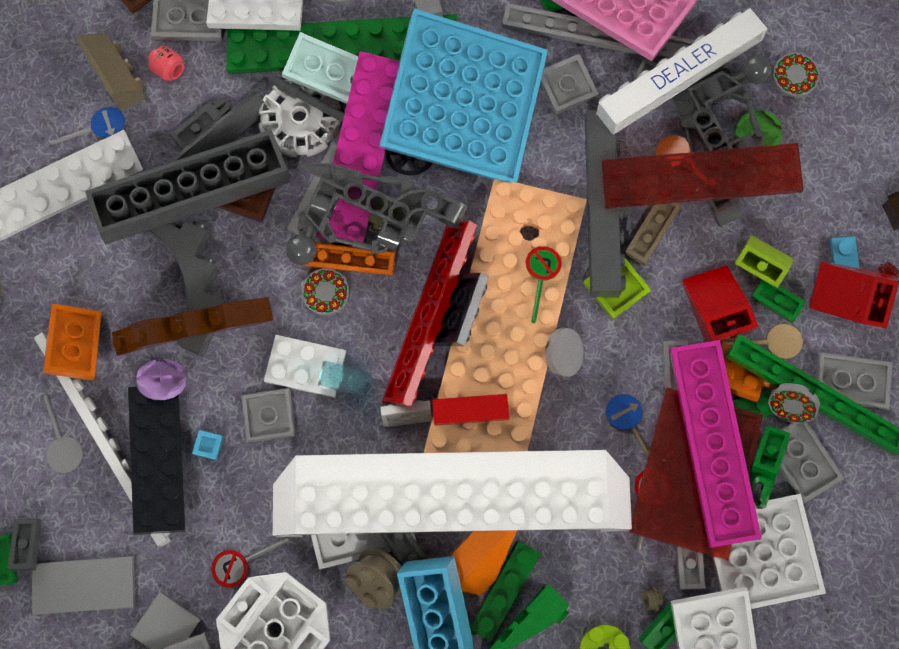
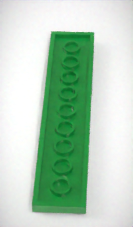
[226,14,458,74]

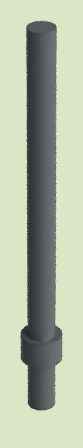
[271,76,345,123]

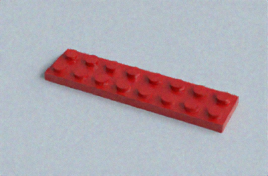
[382,221,477,407]

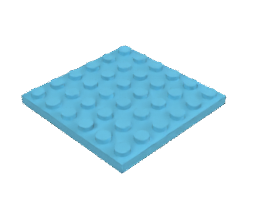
[379,8,548,183]

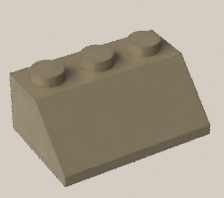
[76,34,146,112]

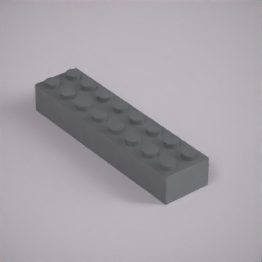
[85,129,290,245]

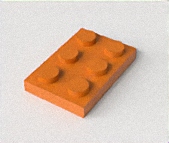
[43,303,102,381]

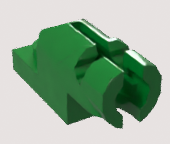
[749,425,791,509]

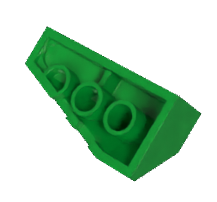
[488,584,570,649]

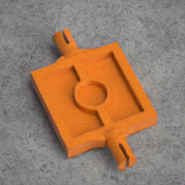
[721,342,777,402]

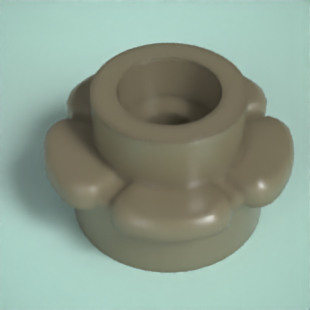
[642,586,663,612]

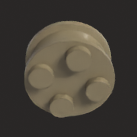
[346,548,402,609]

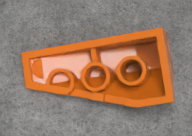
[448,530,517,596]

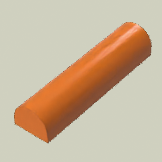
[297,243,396,276]

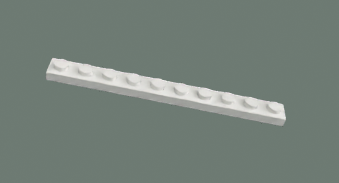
[34,333,171,547]

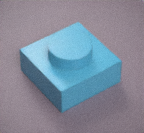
[192,430,224,461]

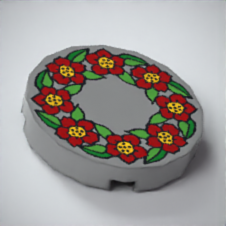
[772,52,819,99]
[302,268,350,316]
[768,383,820,423]

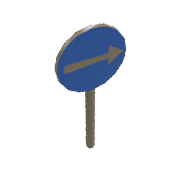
[606,394,658,469]

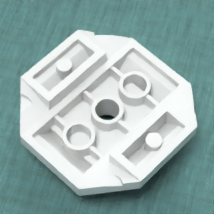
[216,572,330,649]

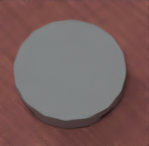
[545,328,584,377]

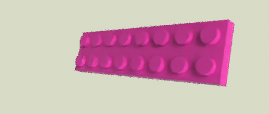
[316,51,400,246]
[670,340,762,548]

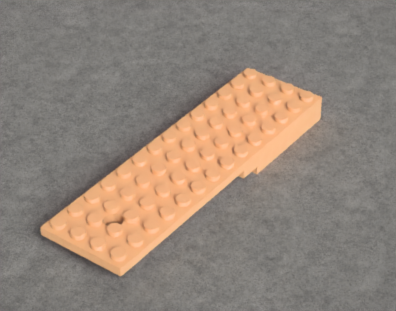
[424,179,587,453]

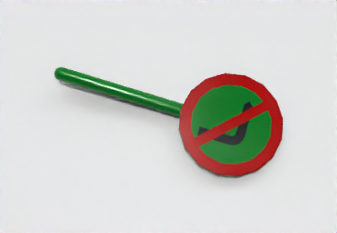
[526,246,562,324]

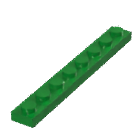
[726,334,899,456]

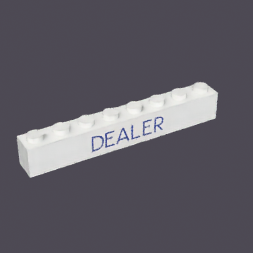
[596,8,767,135]

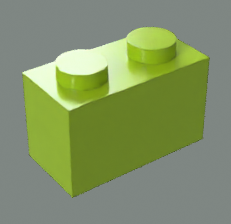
[735,235,793,288]

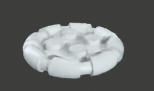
[258,79,342,158]

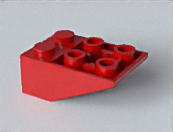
[809,261,899,329]
[681,265,759,343]

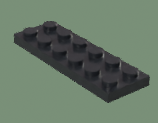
[128,387,185,535]

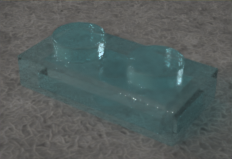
[318,361,371,397]

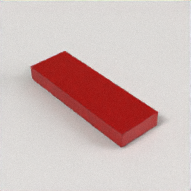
[432,394,510,426]

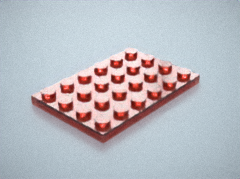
[628,388,763,561]

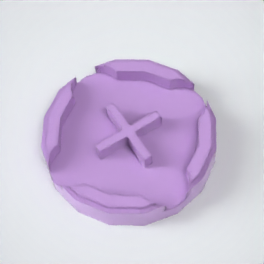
[136,359,186,400]

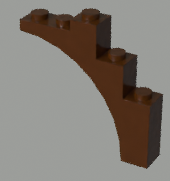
[112,297,273,356]

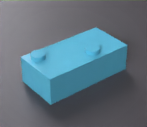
[397,556,475,649]

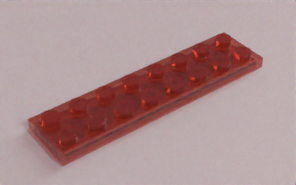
[602,143,804,209]

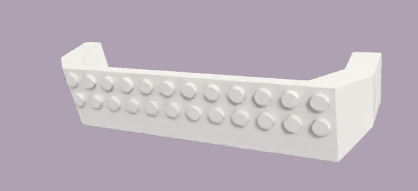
[273,450,632,537]

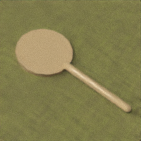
[723,324,803,359]

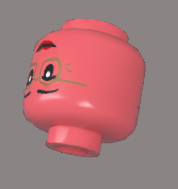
[149,46,184,81]

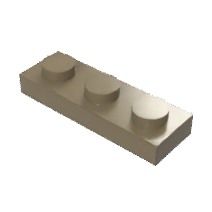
[624,193,682,266]

